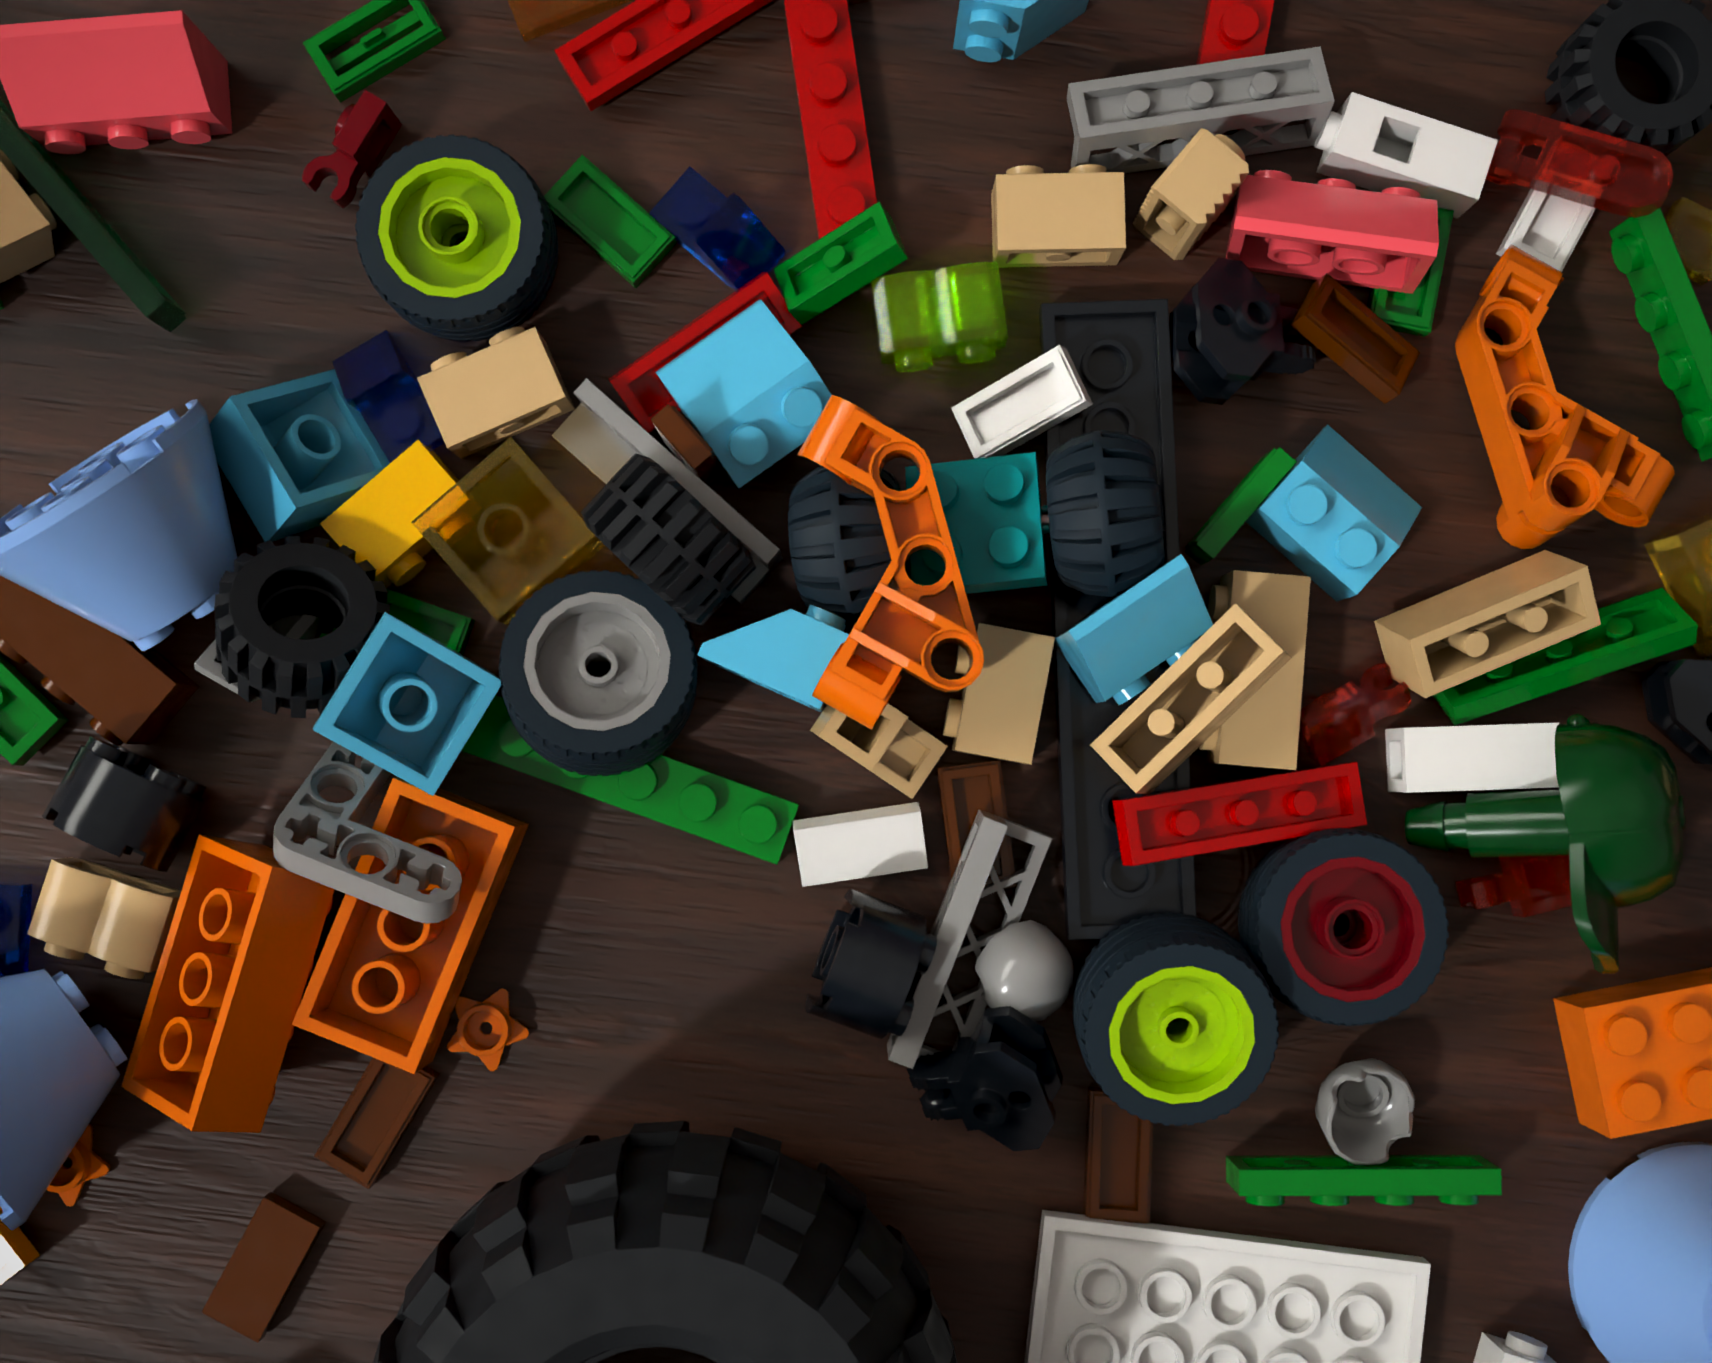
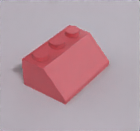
[0,10,233,154]
[1225,170,1439,294]

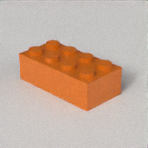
[292,778,529,1074]
[121,834,335,1133]
[1553,967,1712,1139]

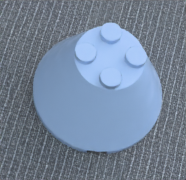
[0,399,237,651]
[0,969,128,1231]
[1568,1142,1712,1363]

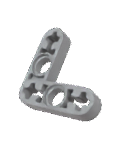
[273,741,462,924]

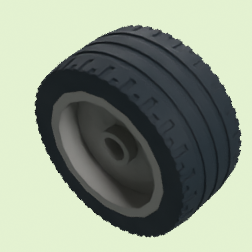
[499,570,697,776]

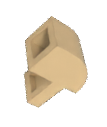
[810,703,948,799]

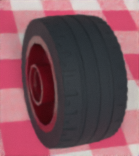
[1238,828,1449,1026]

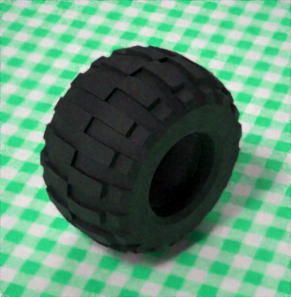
[373,1121,957,1363]

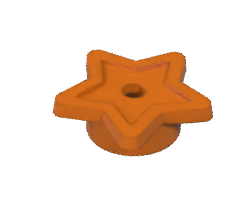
[447,988,529,1071]
[47,1124,110,1207]

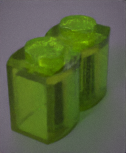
[871,262,1008,372]

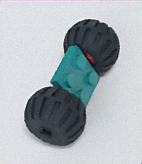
[788,430,1165,623]

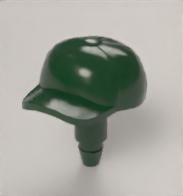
[1405,714,1686,974]

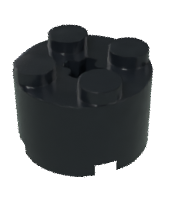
[42,736,207,872]
[805,889,937,1039]

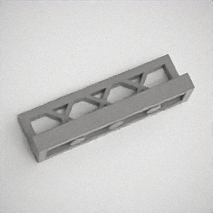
[1067,46,1335,174]
[552,378,783,605]
[887,809,1052,1069]

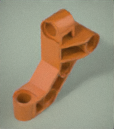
[1455,244,1675,549]
[797,395,984,730]

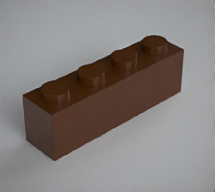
[0,576,200,746]

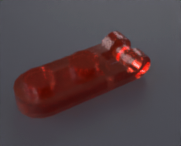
[1486,109,1674,218]

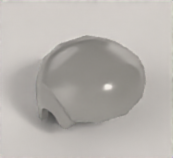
[975,920,1074,1022]
[1315,1058,1415,1165]

